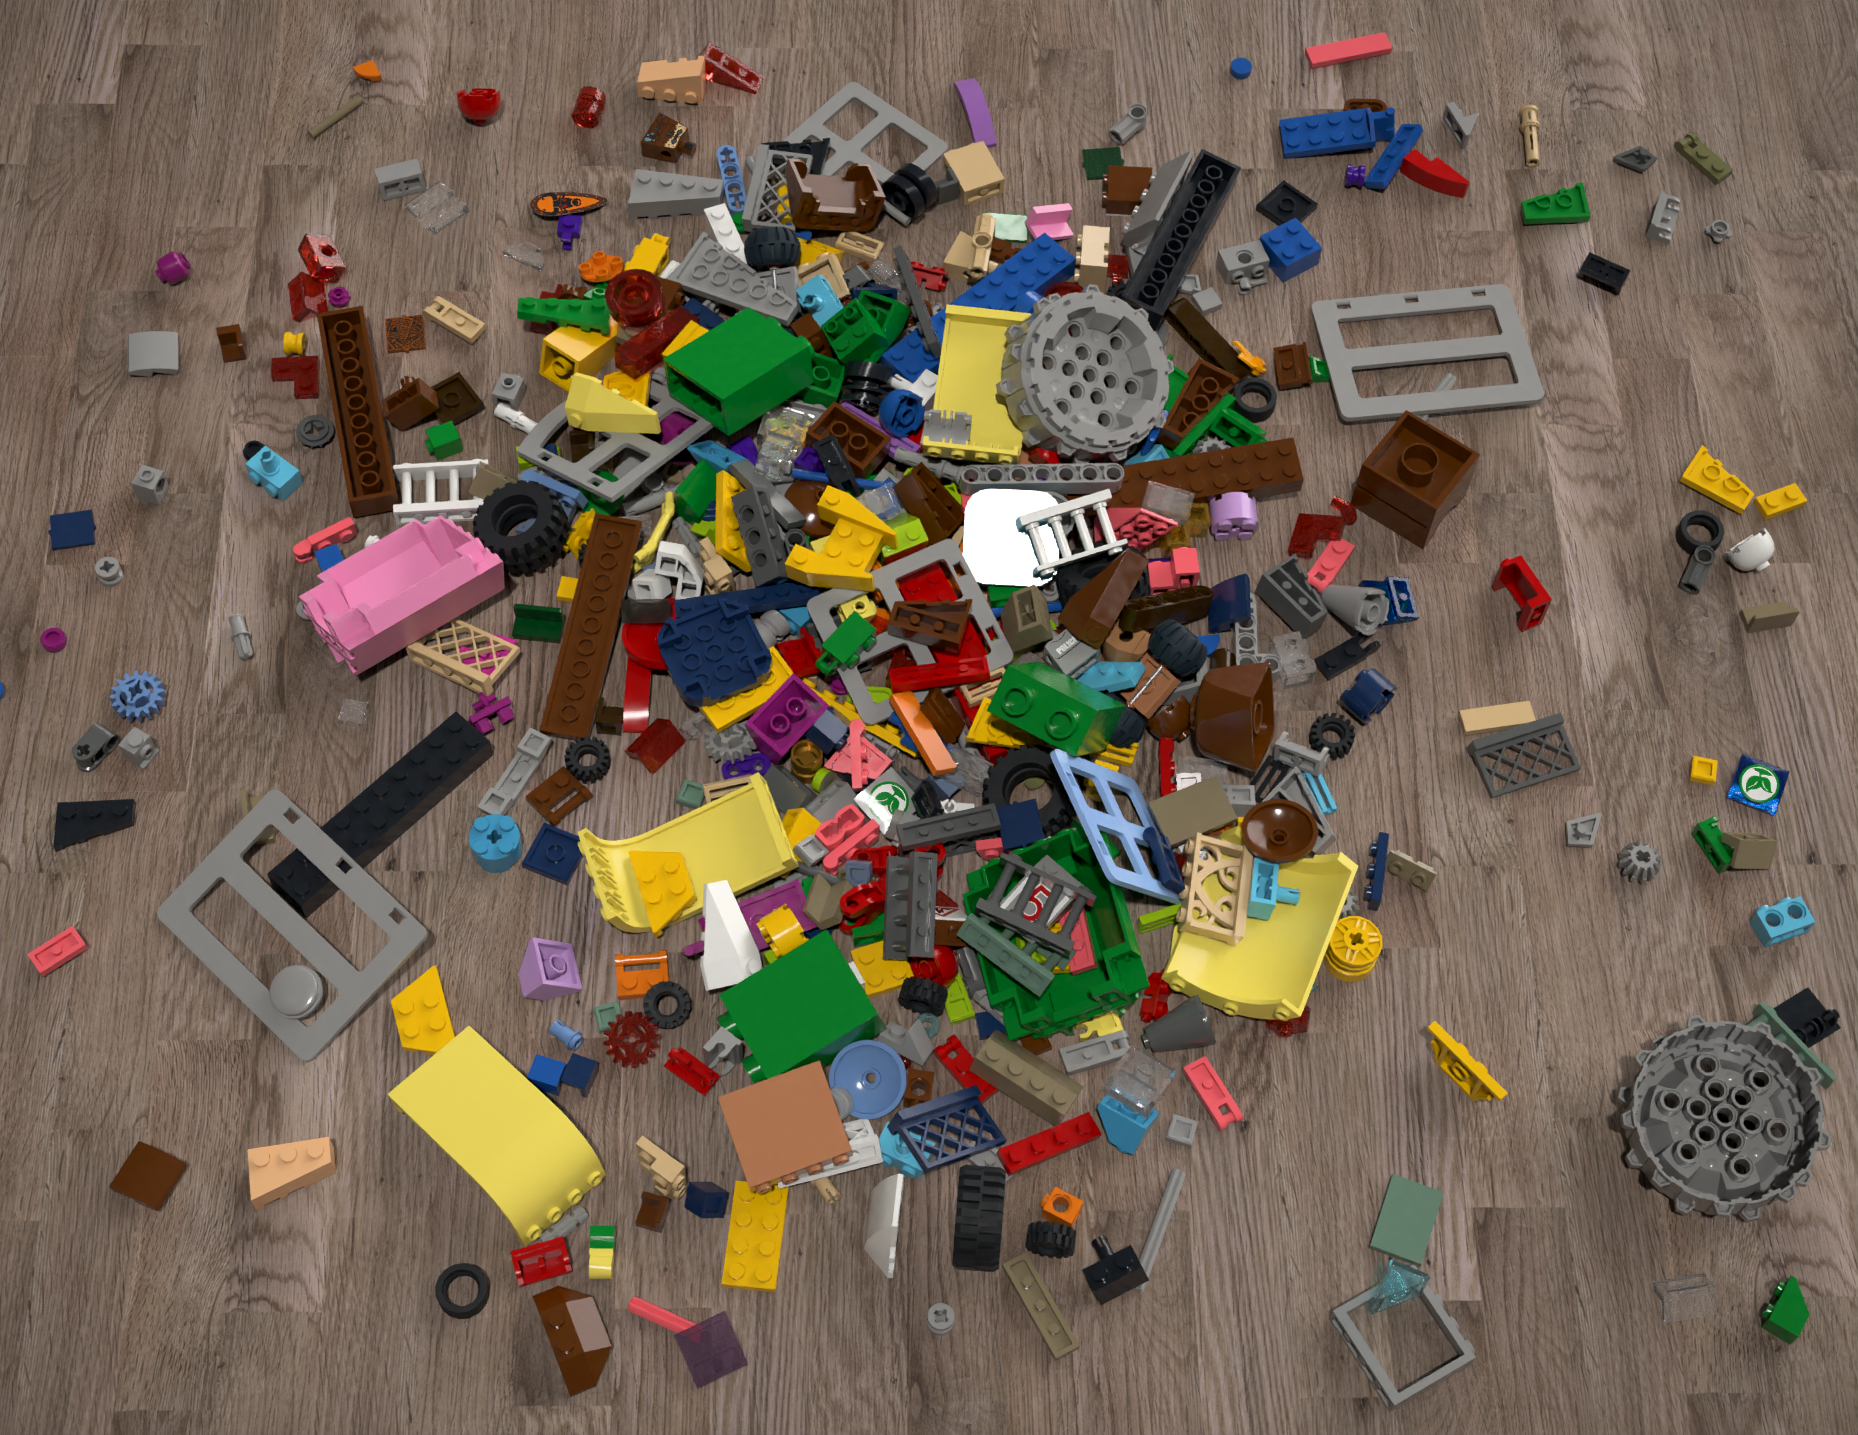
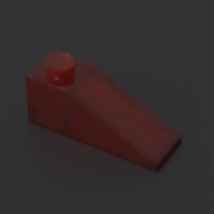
[697,42,764,94]

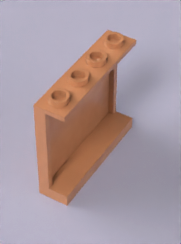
[718,1060,853,1194]

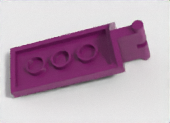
[681,879,817,957]

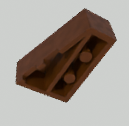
[894,461,965,546]

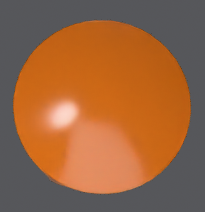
[578,251,624,282]

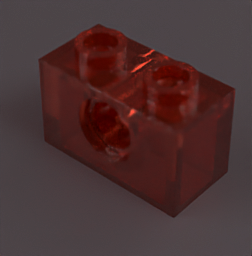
[298,234,346,283]

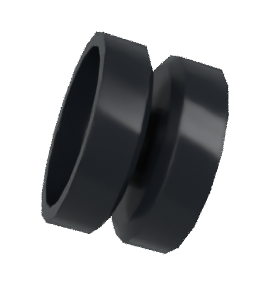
[881,163,938,221]

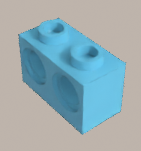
[1749,896,1815,948]

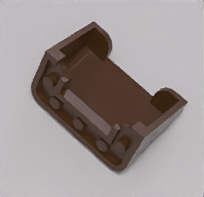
[785,158,885,232]

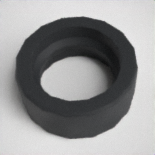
[1233,377,1277,423]
[1676,510,1725,555]
[435,1263,489,1319]

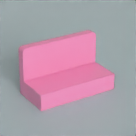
[1025,203,1073,240]

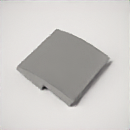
[128,331,178,377]

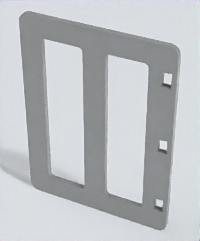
[1311,284,1544,421]
[157,789,427,1062]

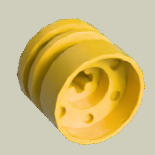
[1323,916,1383,982]

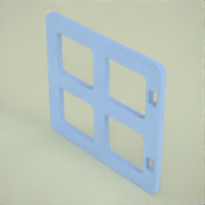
[1050,749,1184,904]

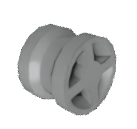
[95,557,123,587]
[927,1303,955,1336]

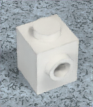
[632,569,672,603]

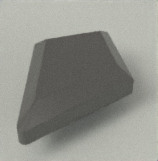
[1613,146,1657,173]

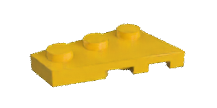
[965,697,1046,749]

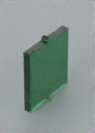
[1082,147,1124,180]

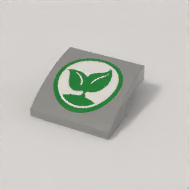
[853,767,916,835]

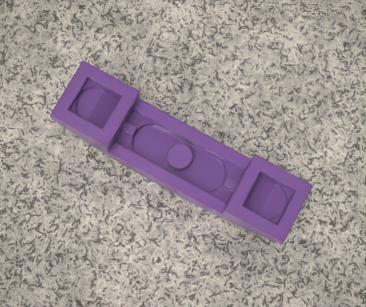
[954,78,997,148]

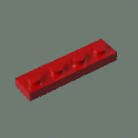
[889,656,990,693]
[996,1112,1101,1176]

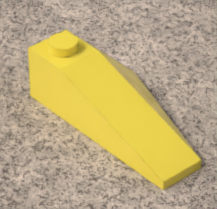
[565,372,661,434]

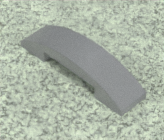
[477,728,552,815]

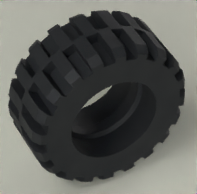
[473,480,569,573]
[1057,541,1151,620]
[982,744,1080,839]
[952,1165,1006,1272]

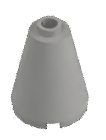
[1321,584,1389,636]

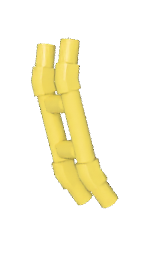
[632,492,675,573]

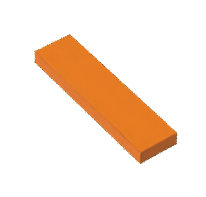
[889,691,957,776]

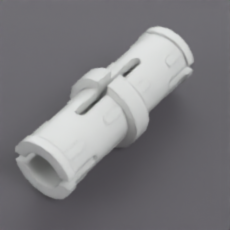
[494,402,538,434]

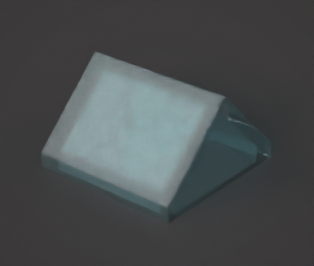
[1369,1259,1430,1315]

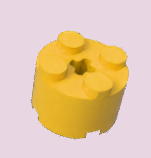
[756,903,809,959]

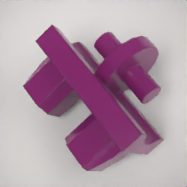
[468,692,514,735]

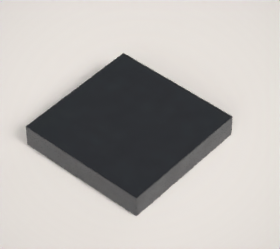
[1256,180,1318,226]

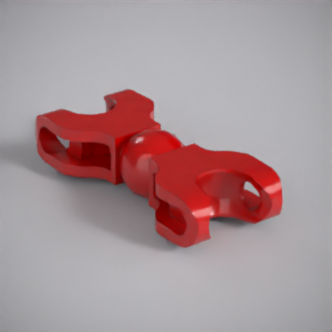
[838,843,946,935]

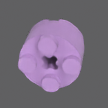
[1209,492,1258,541]

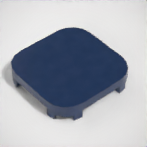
[657,597,772,707]

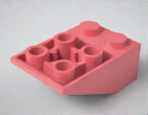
[1093,508,1178,551]

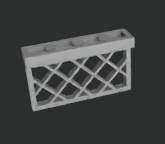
[742,144,813,233]

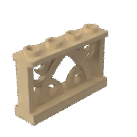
[1176,832,1253,946]

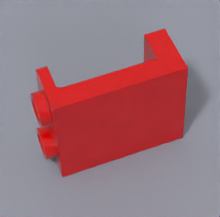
[1491,555,1552,633]

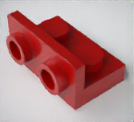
[777,627,822,677]

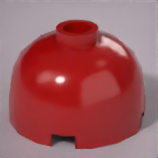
[457,88,501,124]
[909,945,958,989]

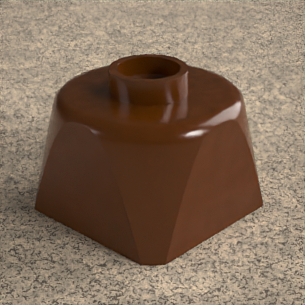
[1190,662,1275,773]

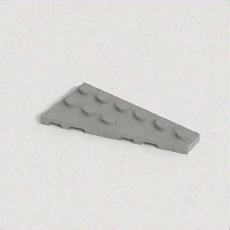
[670,231,799,326]

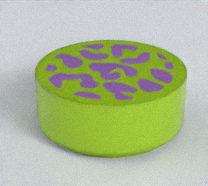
[812,767,833,793]

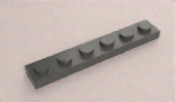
[893,245,942,358]

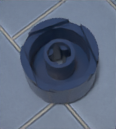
[1339,668,1397,724]

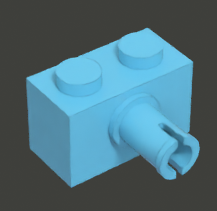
[796,274,844,327]
[245,446,303,502]
[1247,858,1300,920]
[879,1121,936,1179]

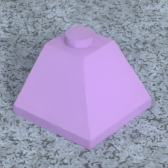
[518,937,582,1000]

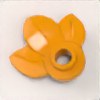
[1231,341,1267,376]

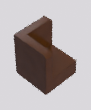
[216,324,247,363]
[635,1191,670,1233]

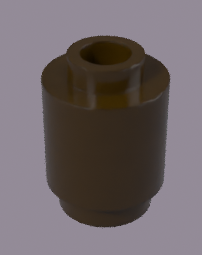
[1210,648,1235,670]

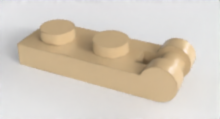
[422,296,486,344]

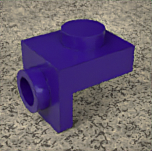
[794,446,825,473]

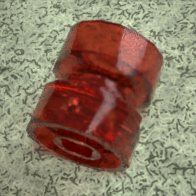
[571,86,606,128]

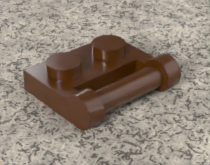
[525,766,593,827]

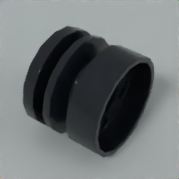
[839,361,893,412]

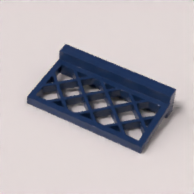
[887,1085,1007,1173]

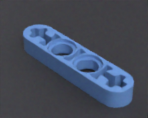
[717,145,747,216]

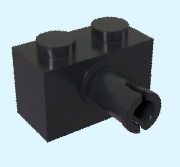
[1083,1236,1149,1305]

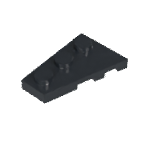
[761,138,830,175]

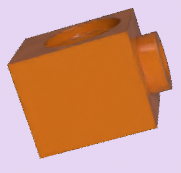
[1040,1187,1084,1227]

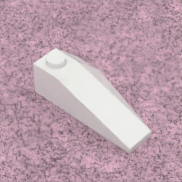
[700,880,763,991]

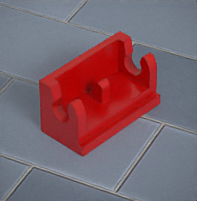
[510,1236,572,1287]

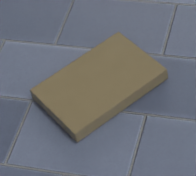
[1148,775,1238,847]

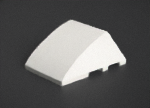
[864,1174,905,1278]

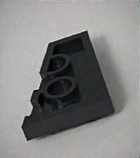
[53,799,136,852]

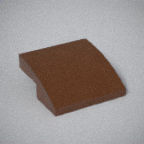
[109,1141,187,1211]

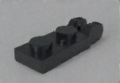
[811,434,862,497]
[1314,633,1381,681]

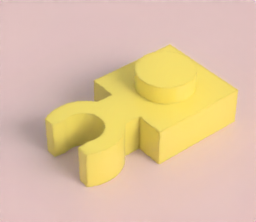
[1074,1011,1124,1042]

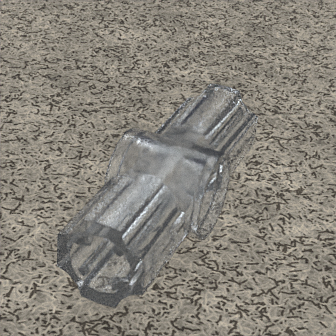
[868,259,913,316]

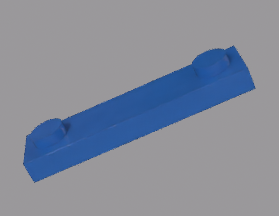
[1364,124,1423,189]

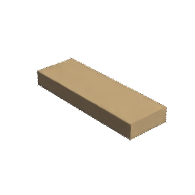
[1458,701,1536,736]

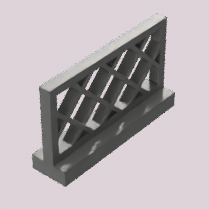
[1466,713,1581,799]
[896,803,1001,858]

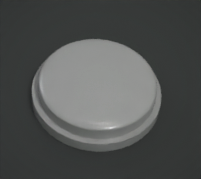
[269,965,323,1020]

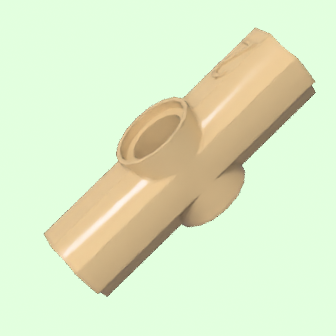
[967,213,996,279]

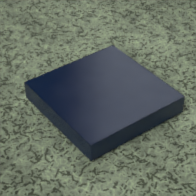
[522,823,583,886]

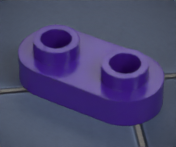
[721,753,771,780]

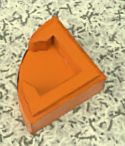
[353,60,382,82]

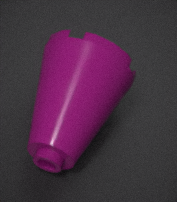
[656,412,709,466]

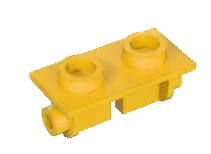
[562,508,596,559]

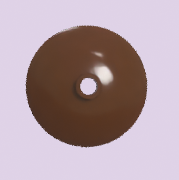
[784,479,835,538]
[1242,799,1318,863]

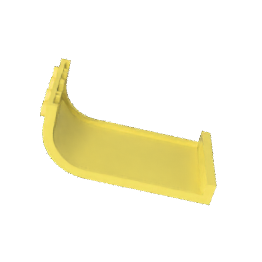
[923,304,1032,465]
[577,772,799,933]
[387,1026,606,1247]

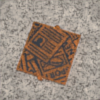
[385,315,426,354]

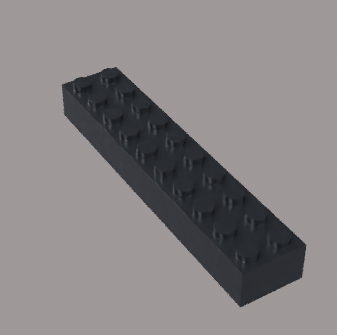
[1120,149,1241,331]
[267,711,493,918]

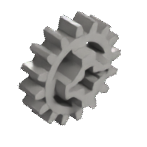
[704,720,757,764]

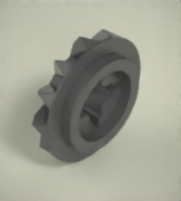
[296,415,334,449]

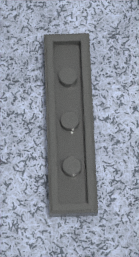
[728,460,806,530]

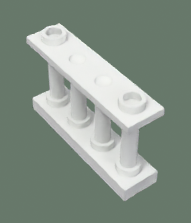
[393,459,489,525]
[1015,489,1128,577]

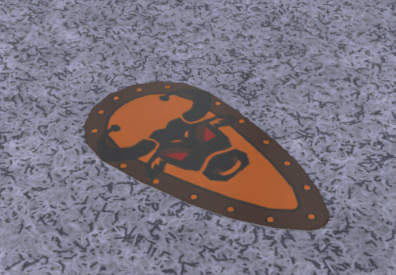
[530,192,608,216]

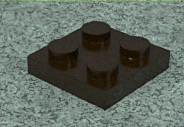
[431,372,484,425]

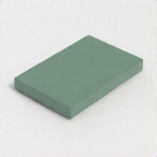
[1369,1174,1444,1267]

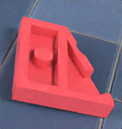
[824,736,893,780]

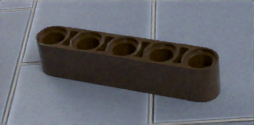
[1164,297,1250,382]
[1118,585,1214,632]

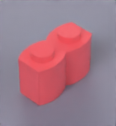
[815,804,865,854]

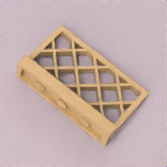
[405,618,521,697]

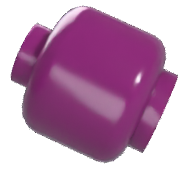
[155,251,191,285]

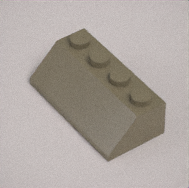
[969,1030,1084,1126]

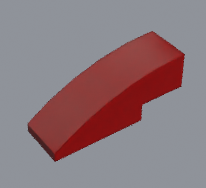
[1400,149,1470,198]

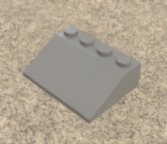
[1122,151,1194,255]

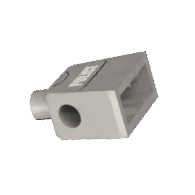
[1043,627,1100,679]

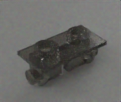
[620,599,672,623]

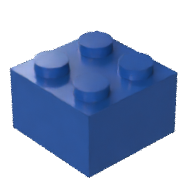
[1259,218,1322,283]

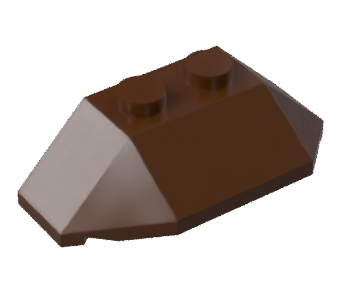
[533,1286,612,1397]

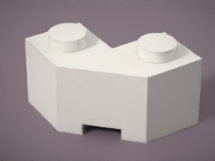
[655,541,705,600]

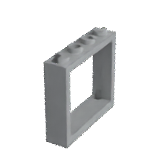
[1329,1264,1476,1412]

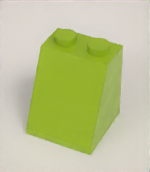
[877,512,929,567]

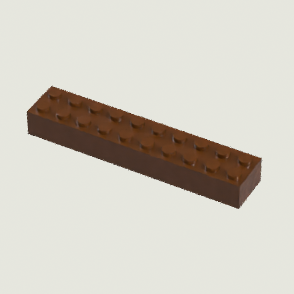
[317,306,399,518]
[1063,437,1304,529]

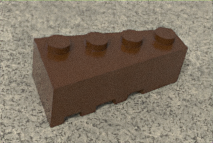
[1156,358,1240,450]

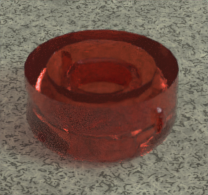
[605,269,665,329]

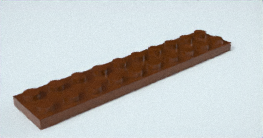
[540,513,643,741]

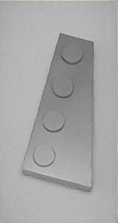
[628,169,724,220]

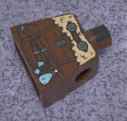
[641,113,697,163]

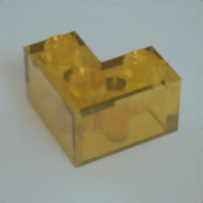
[1158,503,1211,558]

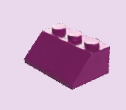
[744,673,830,764]

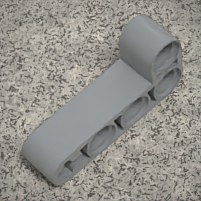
[1232,592,1282,684]

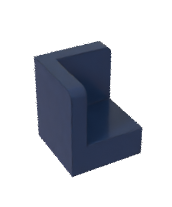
[561,1053,599,1098]
[684,1182,728,1218]

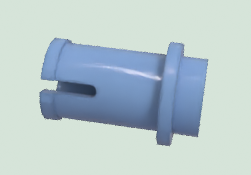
[549,1020,583,1050]

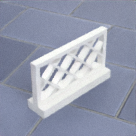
[777,1119,883,1189]

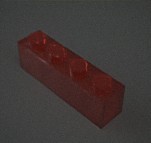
[615,306,700,380]

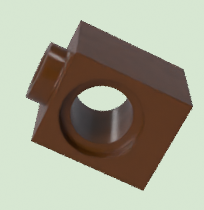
[903,1068,934,1108]

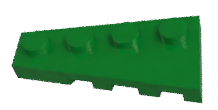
[517,297,611,335]

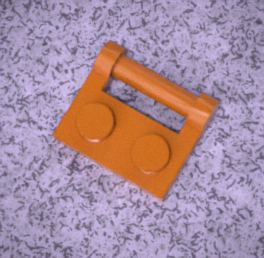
[615,950,670,1000]

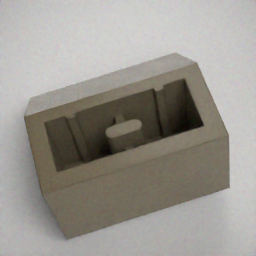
[1000,584,1053,652]

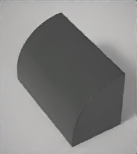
[763,764,818,814]

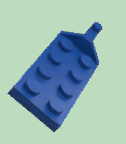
[1279,107,1395,159]

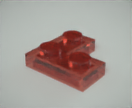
[271,355,319,400]
[1288,513,1346,558]

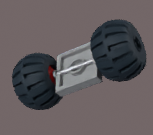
[744,226,801,337]

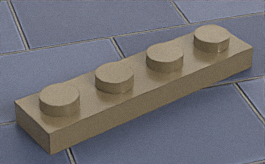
[1002,1252,1080,1361]

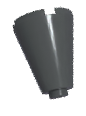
[1141,995,1216,1052]

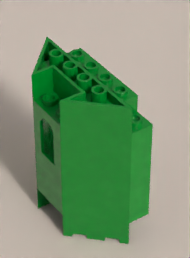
[962,826,1150,1041]

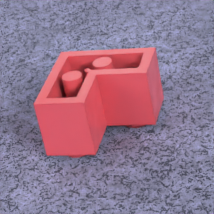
[1148,547,1200,595]

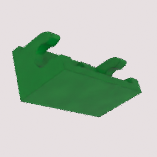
[1691,816,1734,874]

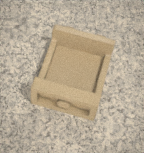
[943,141,1005,206]

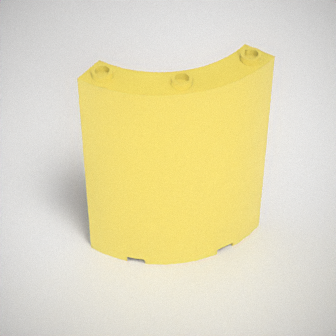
[1161,826,1358,1021]

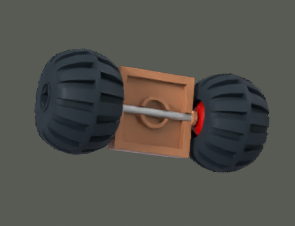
[1105,619,1208,749]

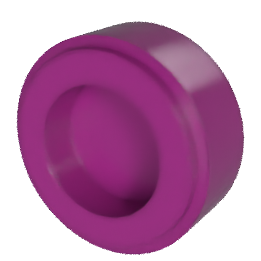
[40,628,67,653]

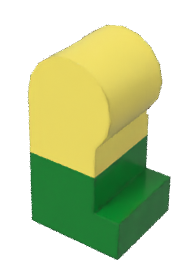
[589,1226,617,1279]

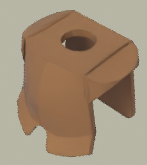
[1100,619,1155,662]

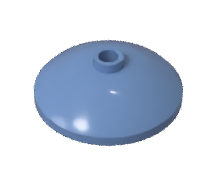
[829,1040,907,1119]

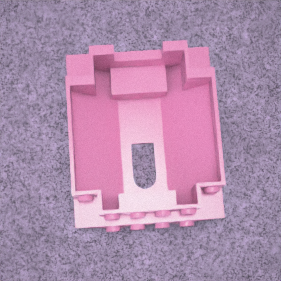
[299,516,505,677]

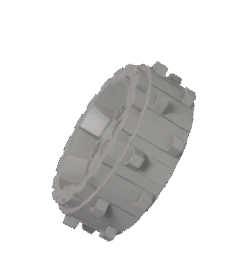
[996,284,1174,464]
[1617,1015,1831,1223]

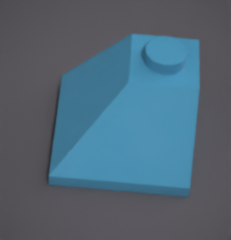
[687,440,749,477]
[1097,1086,1160,1155]

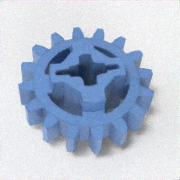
[110,670,166,722]

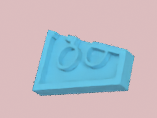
[1076,661,1146,693]

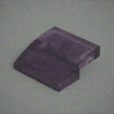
[674,1311,748,1389]

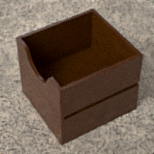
[1350,410,1480,549]

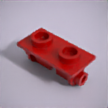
[911,261,949,292]
[1139,969,1173,1023]
[663,1047,721,1096]

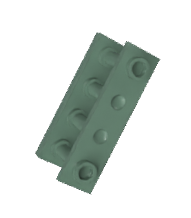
[956,891,1076,997]
[1746,1001,1837,1090]

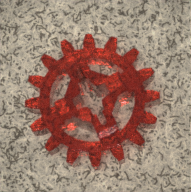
[603,1011,661,1068]

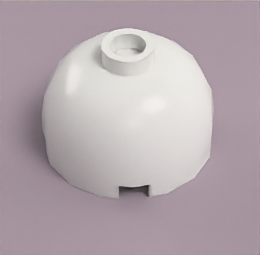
[1725,528,1775,572]

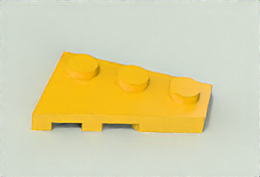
[1680,445,1754,515]

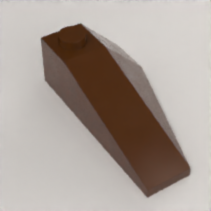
[1058,548,1149,649]

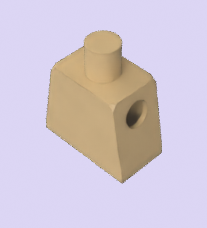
[943,231,999,283]

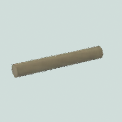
[308,96,363,139]

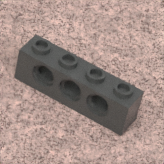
[731,486,790,587]

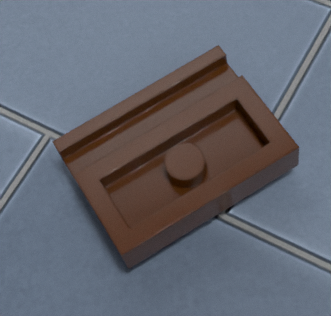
[1273,342,1313,390]
[920,687,966,745]

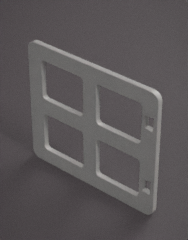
[807,539,1013,726]

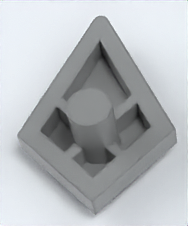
[1565,813,1602,847]

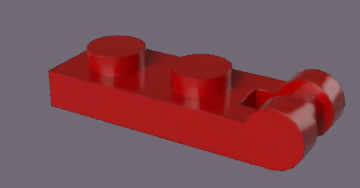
[933,1034,999,1104]

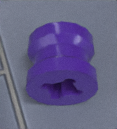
[1344,164,1365,188]

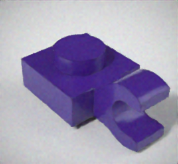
[557,215,583,250]

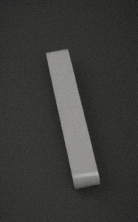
[959,463,1125,495]

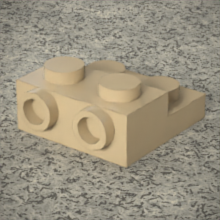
[797,252,851,313]
[699,537,735,595]
[636,1135,687,1200]

